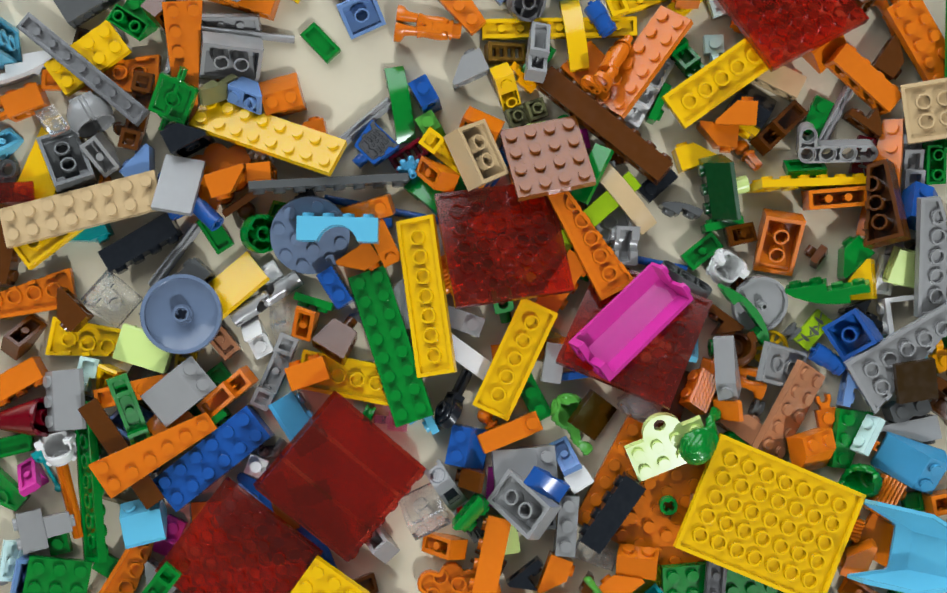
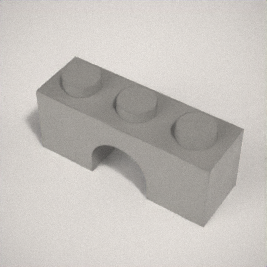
[553,493,580,557]

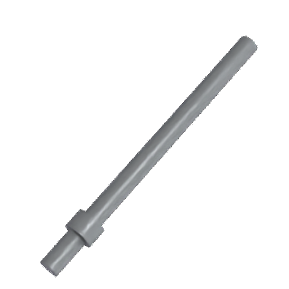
[201,26,295,43]

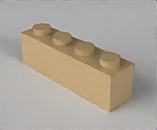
[736,43,807,102]

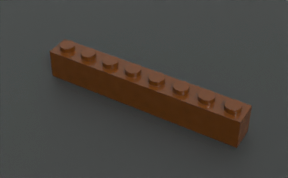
[536,66,673,186]

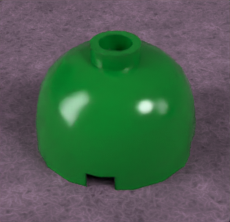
[240,214,273,253]

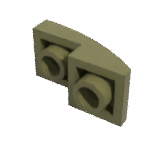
[198,73,238,106]
[503,97,549,129]

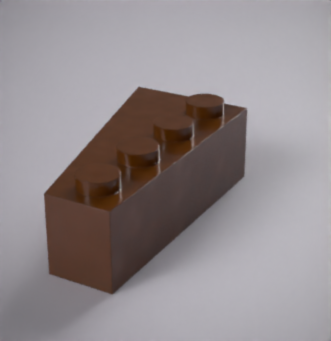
[863,159,911,249]

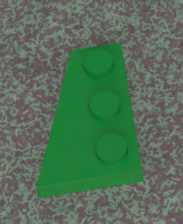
[827,408,874,469]
[0,467,31,512]

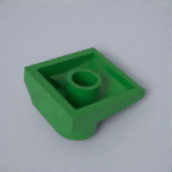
[452,493,490,533]

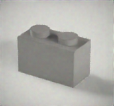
[12,508,49,554]

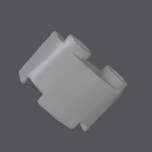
[609,226,640,266]

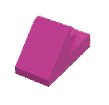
[17,457,49,497]
[153,514,188,559]

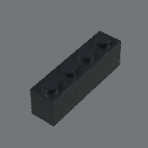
[98,212,183,274]
[578,471,646,554]

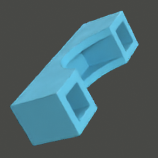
[296,212,379,244]

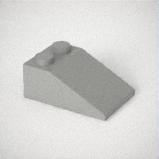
[140,356,217,428]
[491,444,558,488]
[487,469,562,540]

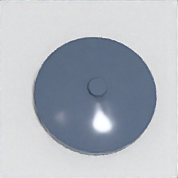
[140,274,223,354]

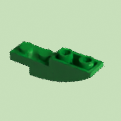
[922,139,947,185]
[785,277,871,304]

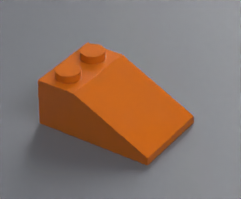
[753,208,806,276]

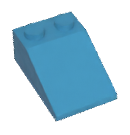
[870,432,947,495]

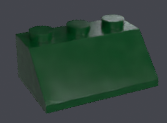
[697,154,741,220]

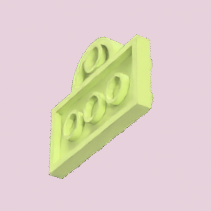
[624,412,704,482]

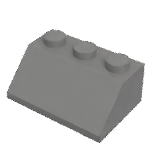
[199,31,264,83]
[43,368,86,432]

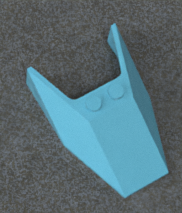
[847,499,947,593]

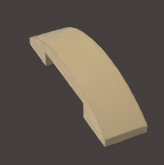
[599,163,657,235]

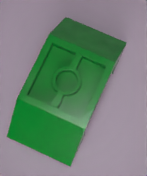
[106,0,176,41]

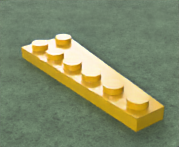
[747,173,866,193]
[45,317,121,356]

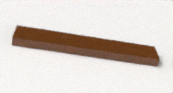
[78,398,165,510]

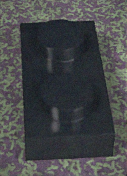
[637,169,678,204]

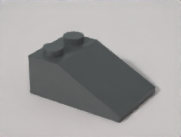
[36,127,98,194]

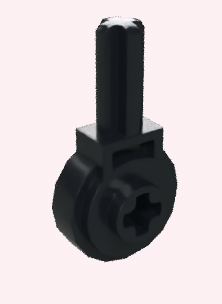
[434,369,472,429]

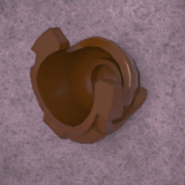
[720,331,758,367]

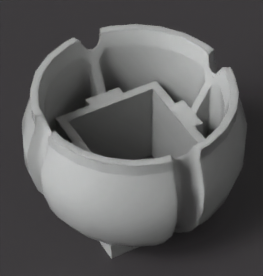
[66,91,115,138]

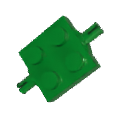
[148,66,199,131]

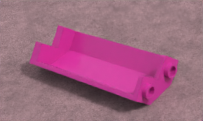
[568,262,694,382]

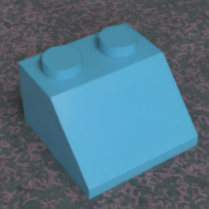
[119,499,167,549]

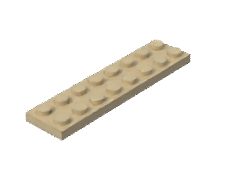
[0,170,158,248]

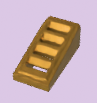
[484,41,526,64]

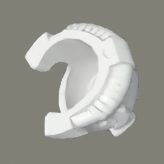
[706,248,750,286]
[34,430,77,467]

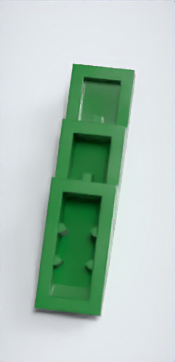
[670,37,704,79]

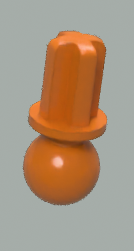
[734,140,763,171]
[477,409,499,430]

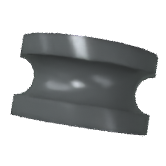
[782,322,802,341]
[748,398,766,417]

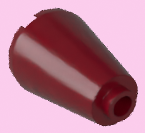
[0,397,53,437]

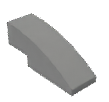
[524,21,551,83]

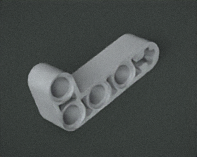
[796,122,878,163]

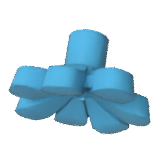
[397,155,420,179]

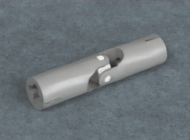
[229,270,304,327]

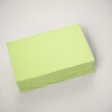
[882,246,915,289]
[112,323,173,374]

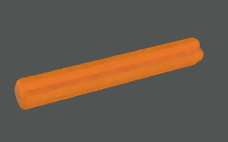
[56,464,83,539]

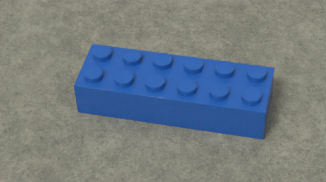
[153,405,275,512]

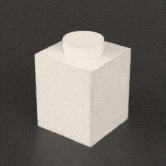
[562,463,594,495]

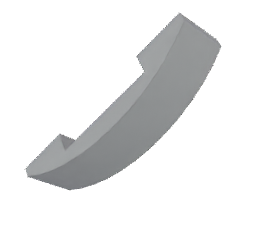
[249,332,299,412]

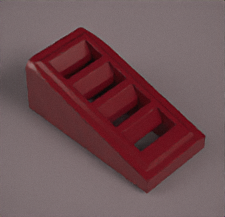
[388,137,432,173]

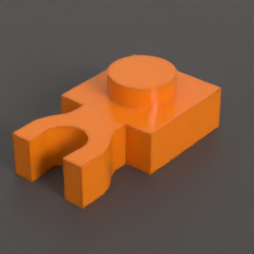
[814,393,836,428]

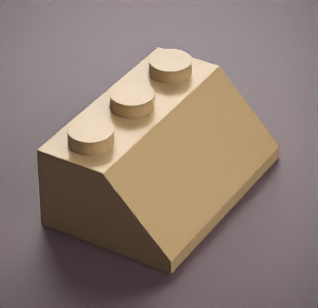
[444,119,509,191]

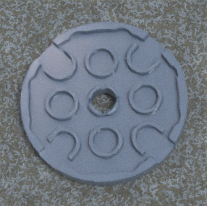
[270,196,350,274]

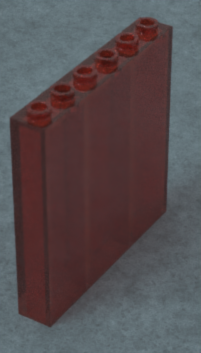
[253,390,426,563]

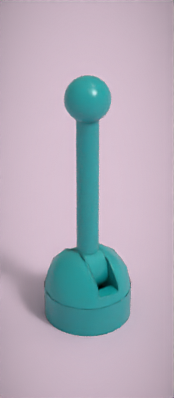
[30,450,61,492]

